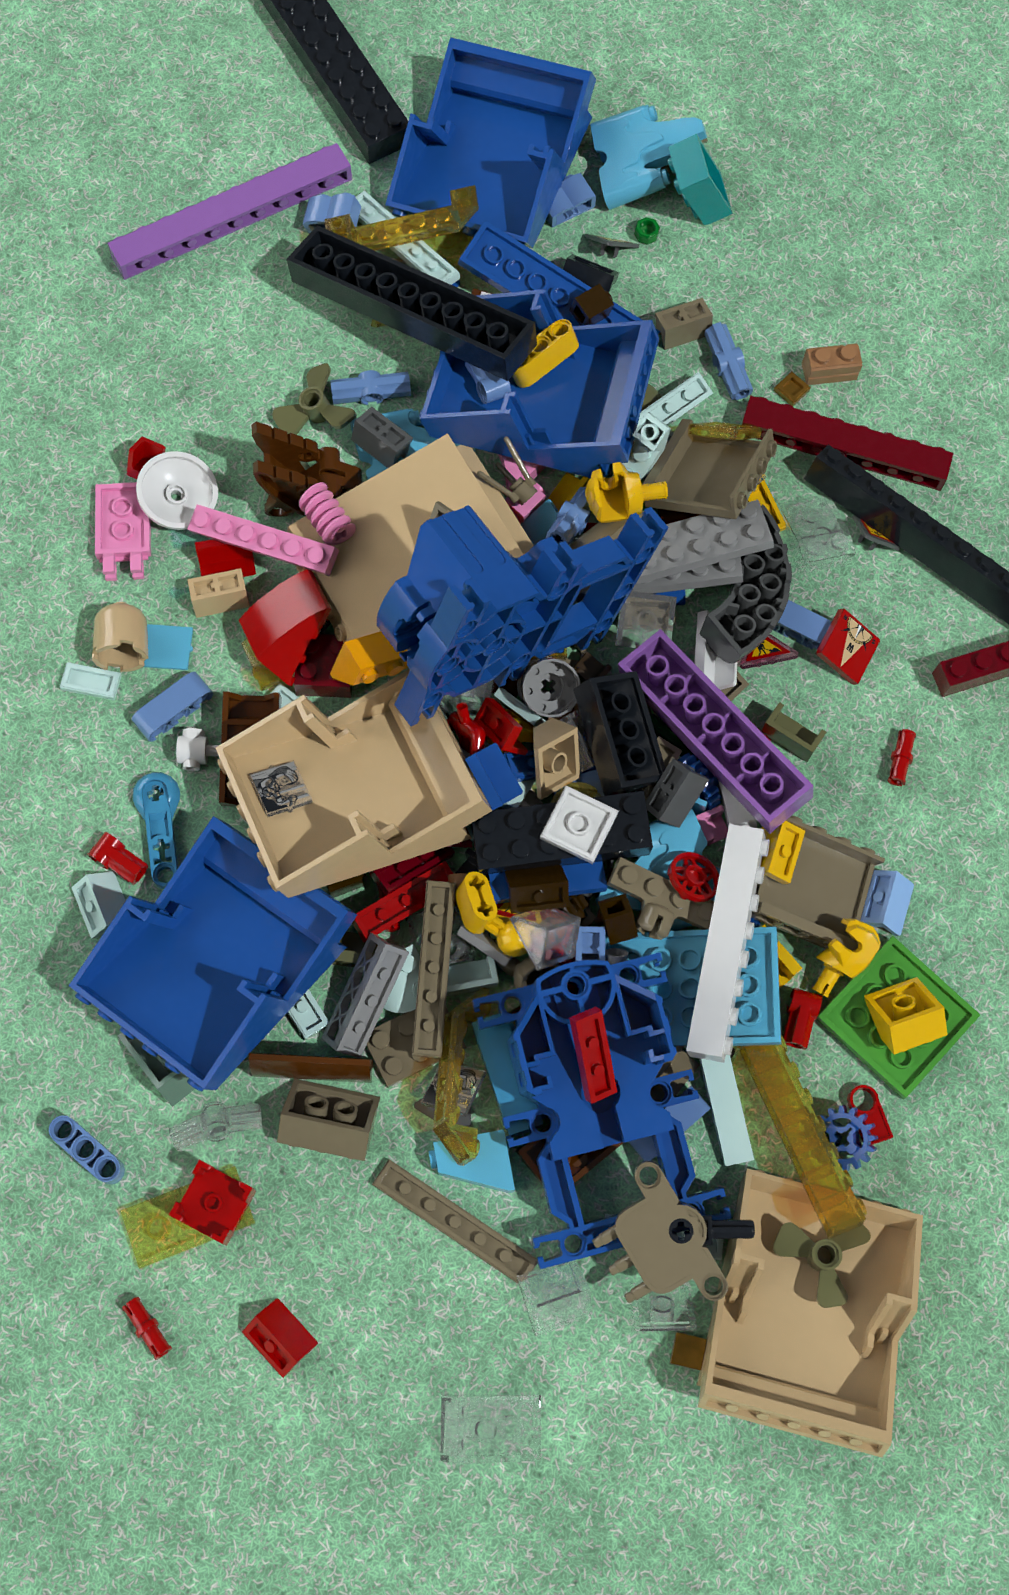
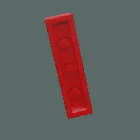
[352,861,453,943]

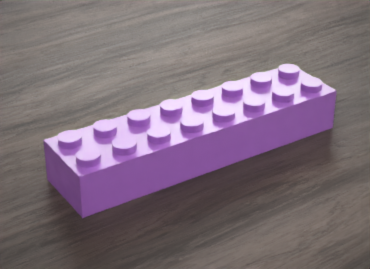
[618,629,814,834]

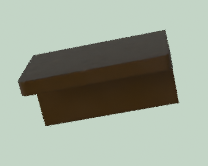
[505,865,569,914]

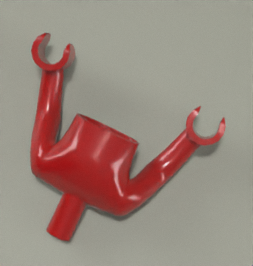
[446,702,486,756]

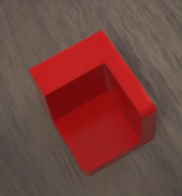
[127,436,166,479]

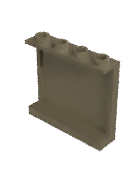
[643,419,777,519]
[751,816,885,951]

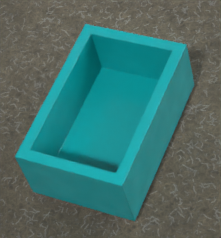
[668,134,733,225]

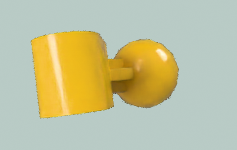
[455,871,534,957]

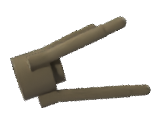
[477,436,537,505]

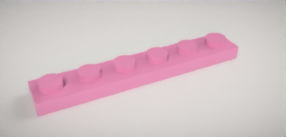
[187,504,339,576]

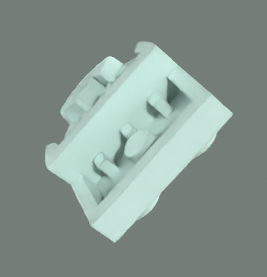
[384,944,420,1013]

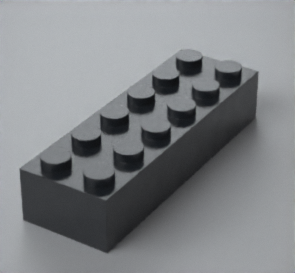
[471,791,653,877]

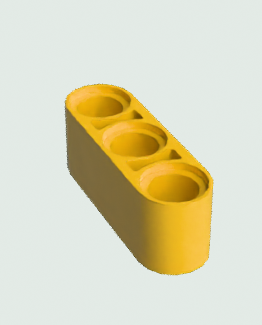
[512,319,579,388]

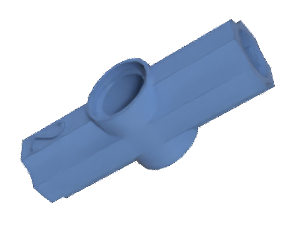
[704,322,753,400]
[330,370,411,405]
[545,487,592,545]

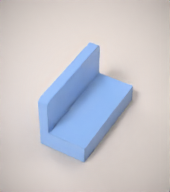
[860,870,914,936]

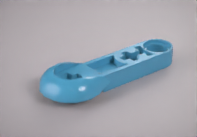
[133,772,180,889]

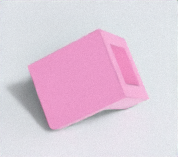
[696,805,728,846]

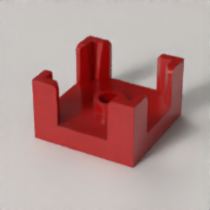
[169,1159,256,1246]

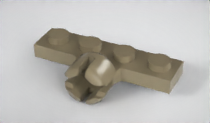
[607,857,714,940]

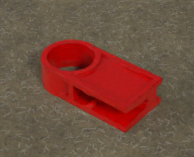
[847,1085,893,1145]

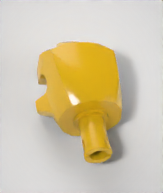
[585,462,668,523]
[812,918,881,998]

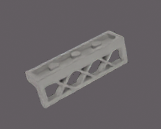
[322,932,409,1059]

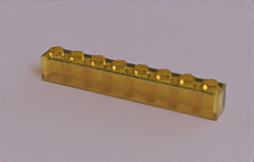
[737,1036,867,1240]

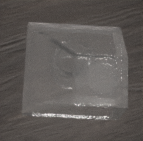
[615,591,677,648]

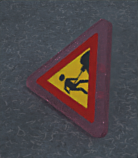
[740,634,798,669]

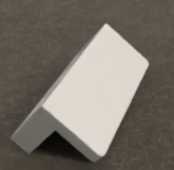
[695,610,737,690]

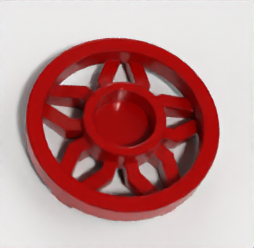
[667,852,719,902]

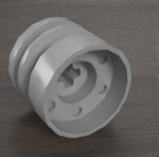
[517,656,580,718]

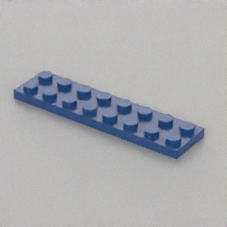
[458,220,660,334]

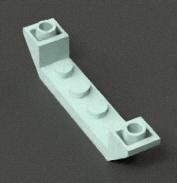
[569,412,671,546]

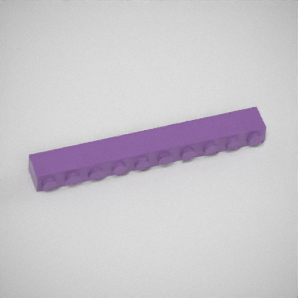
[107,143,352,280]

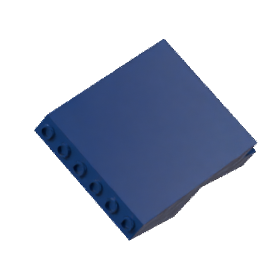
[385,37,596,248]
[420,289,659,478]
[69,816,357,1092]

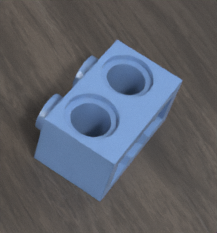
[574,926,605,962]

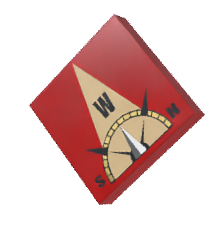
[815,608,880,685]

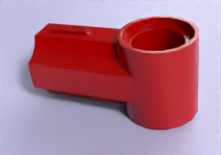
[87,832,149,886]
[781,988,822,1050]

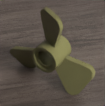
[272,363,357,435]
[773,1214,871,1308]

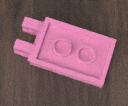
[95,482,151,581]

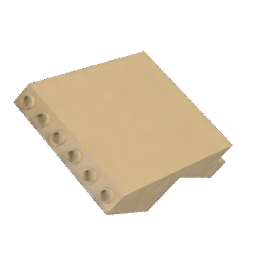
[287,433,534,643]
[216,669,492,898]
[697,1168,923,1458]

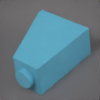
[428,1130,515,1193]

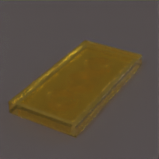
[121,1166,256,1269]

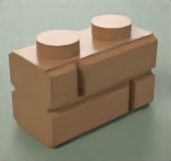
[802,343,862,385]

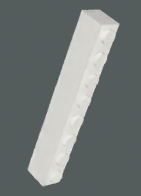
[686,824,770,1063]

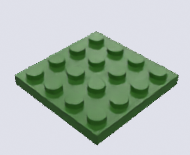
[817,936,980,1100]

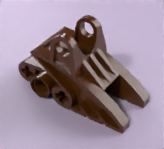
[251,421,363,517]

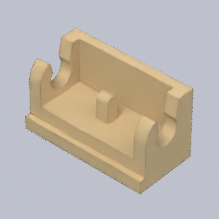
[187,568,250,618]

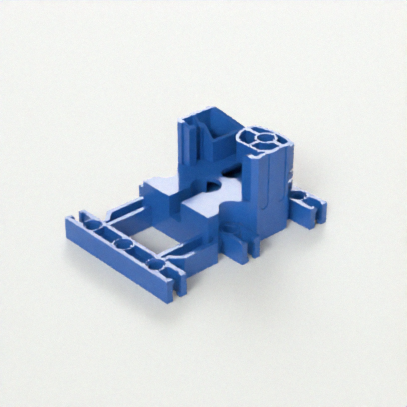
[377,505,669,726]
[472,953,732,1269]

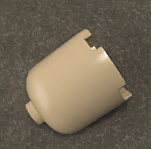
[92,602,148,672]

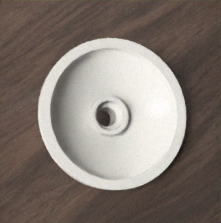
[136,451,218,530]

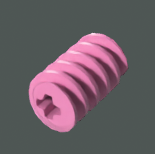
[299,482,356,546]

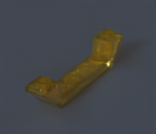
[325,185,479,251]
[433,987,491,1166]

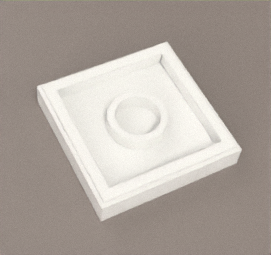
[540,786,619,864]

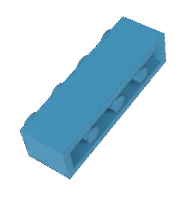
[472,1013,547,1137]

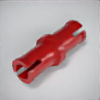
[887,729,916,786]
[122,1297,172,1360]

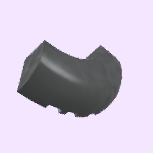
[699,505,792,663]

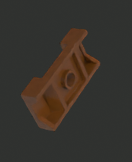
[219,691,282,806]

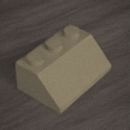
[277,1079,380,1161]

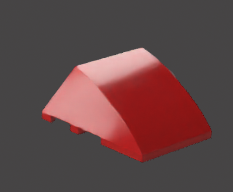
[239,569,331,686]

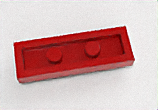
[569,1007,617,1104]

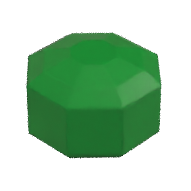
[634,217,660,245]

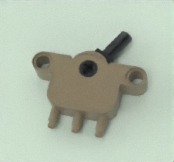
[592,1160,755,1303]

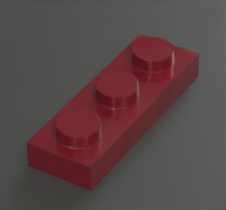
[369,847,455,896]

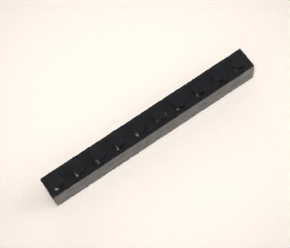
[804,444,1009,624]

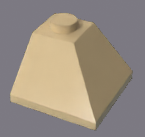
[533,718,580,800]

